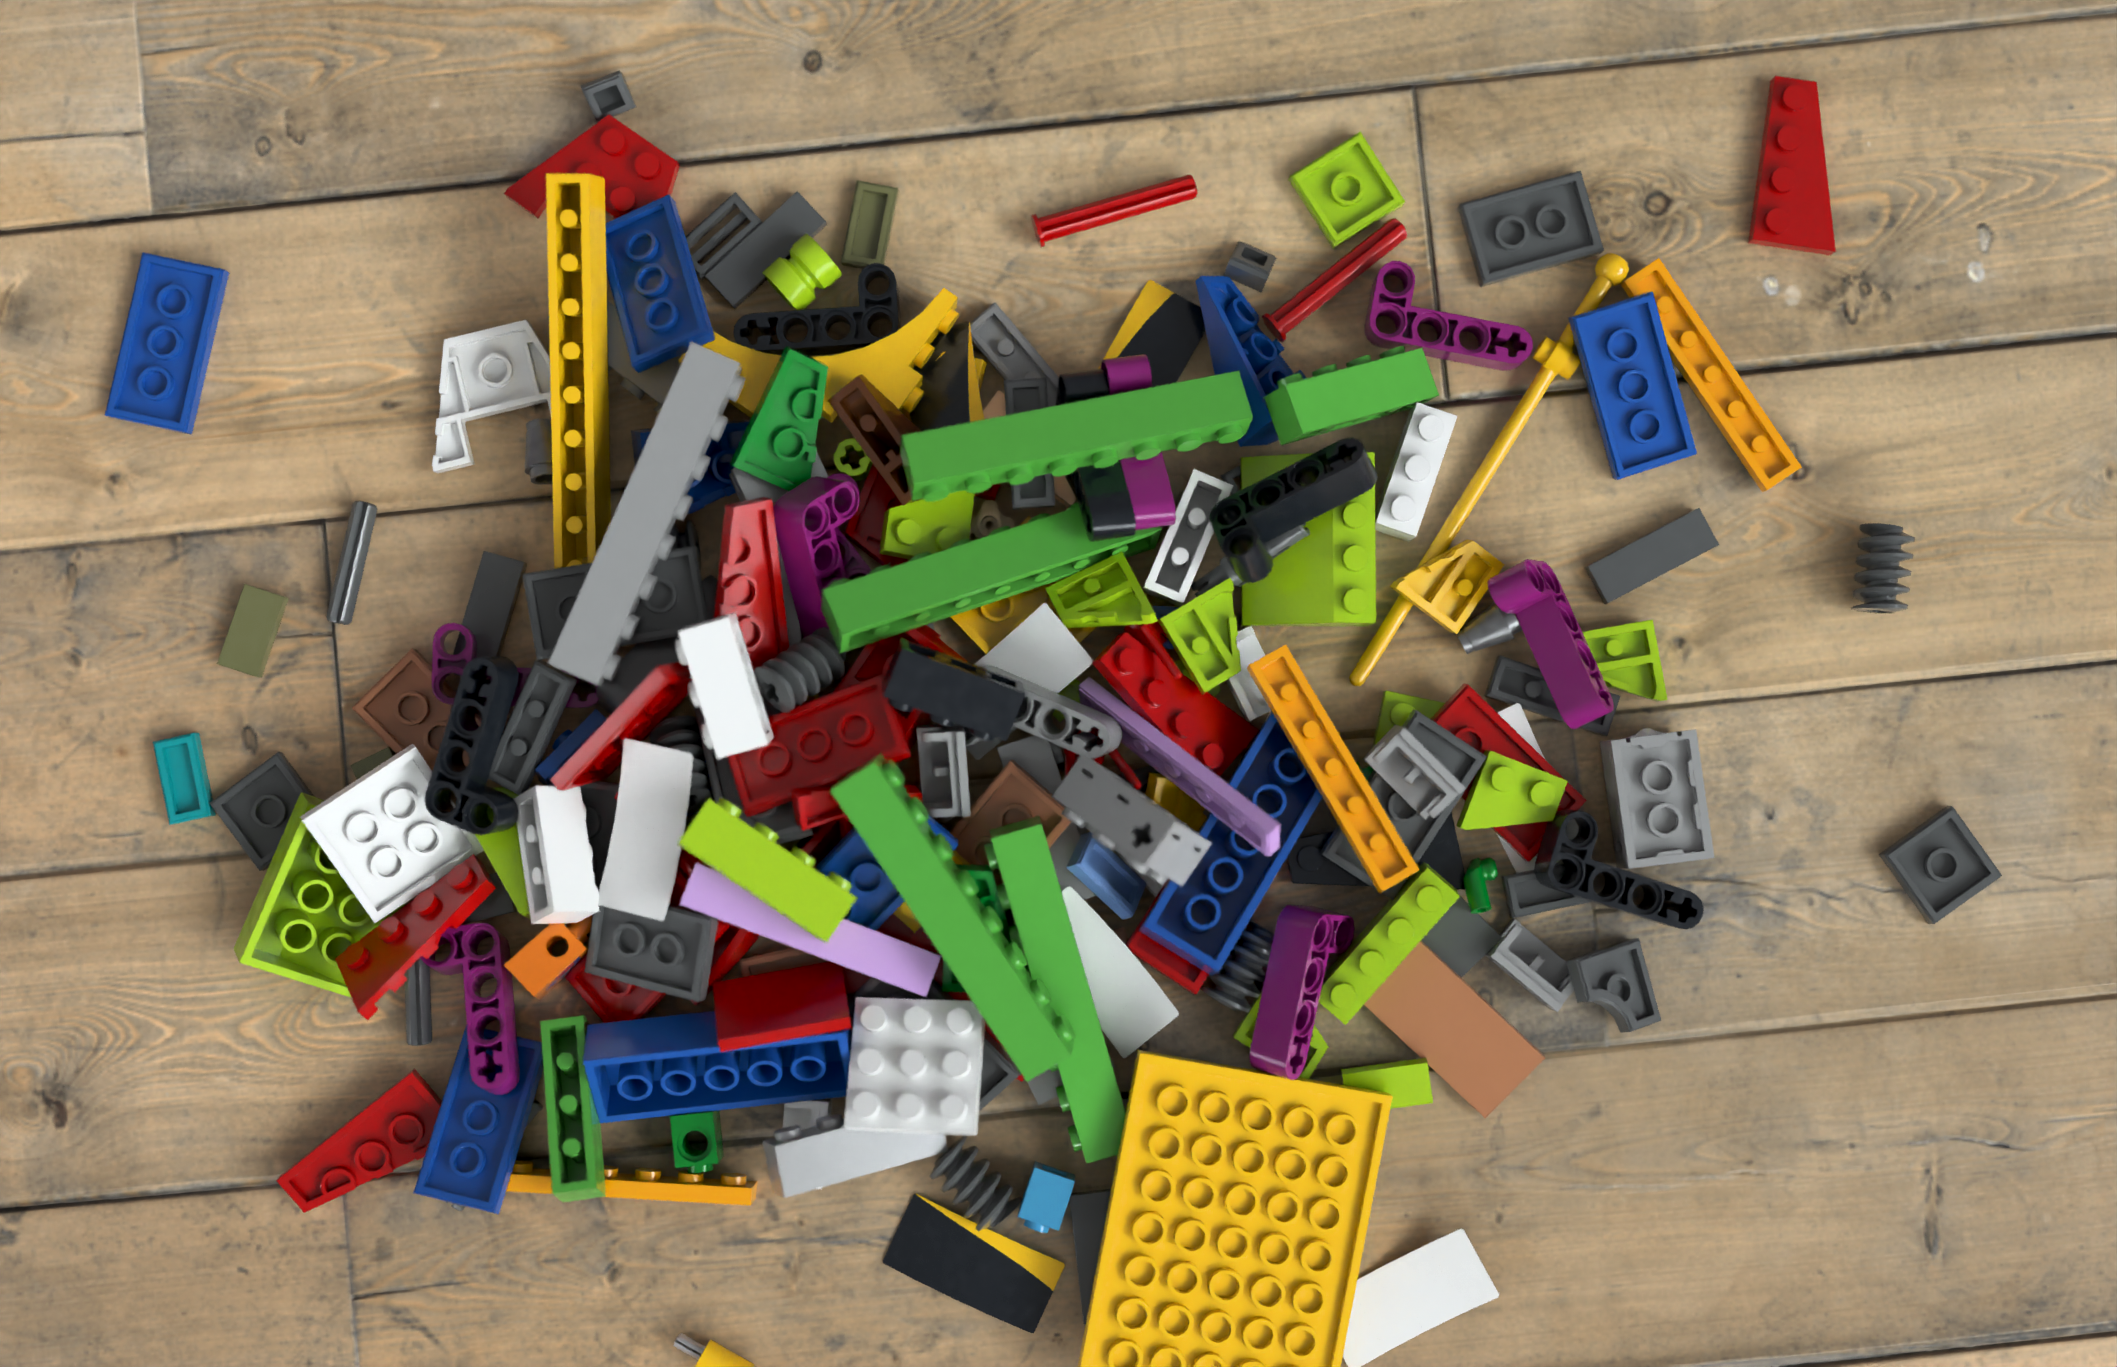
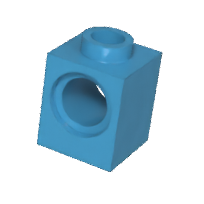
[1018,1161,1075,1233]

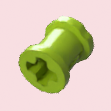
[833,438,873,482]

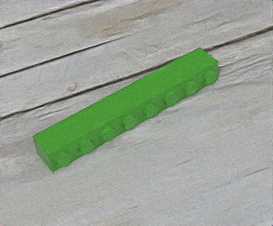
[900,371,1253,502]
[821,502,1162,653]
[830,753,1076,1082]
[984,816,1126,1164]

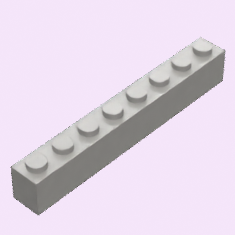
[548,342,746,686]

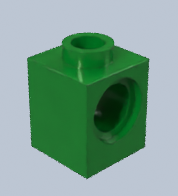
[670,1110,724,1173]

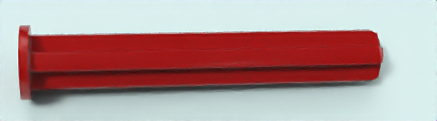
[1031,175,1197,248]
[1262,218,1408,342]

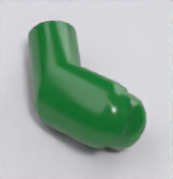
[1463,857,1498,914]

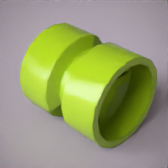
[762,233,842,310]

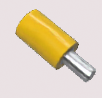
[674,1333,755,1367]

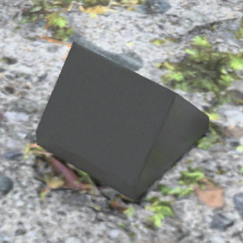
[581,70,636,123]
[1223,241,1276,293]

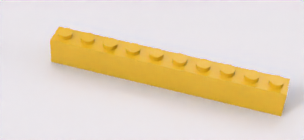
[546,174,611,569]

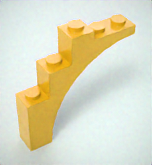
[678,288,959,423]

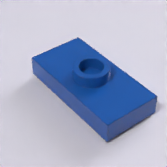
[535,709,607,786]

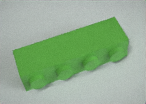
[1264,346,1439,446]
[540,1015,606,1203]

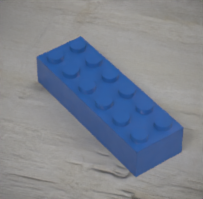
[1138,711,1350,976]
[583,1011,852,1123]

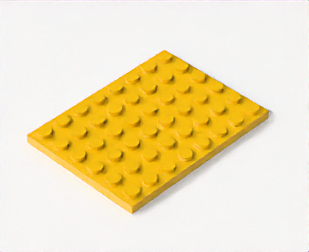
[1078,1050,1393,1367]

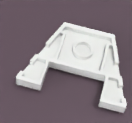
[432,320,551,473]

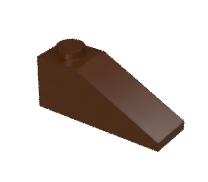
[828,374,922,506]

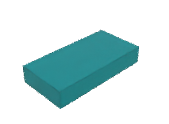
[153,733,216,825]

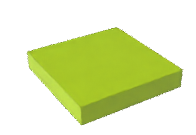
[1288,132,1405,249]

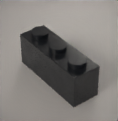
[882,638,1026,741]

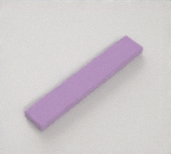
[1079,677,1280,857]
[679,863,941,997]

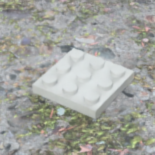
[300,744,484,923]
[844,997,985,1136]

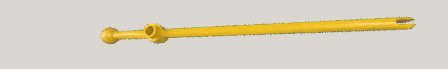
[1349,253,1629,686]

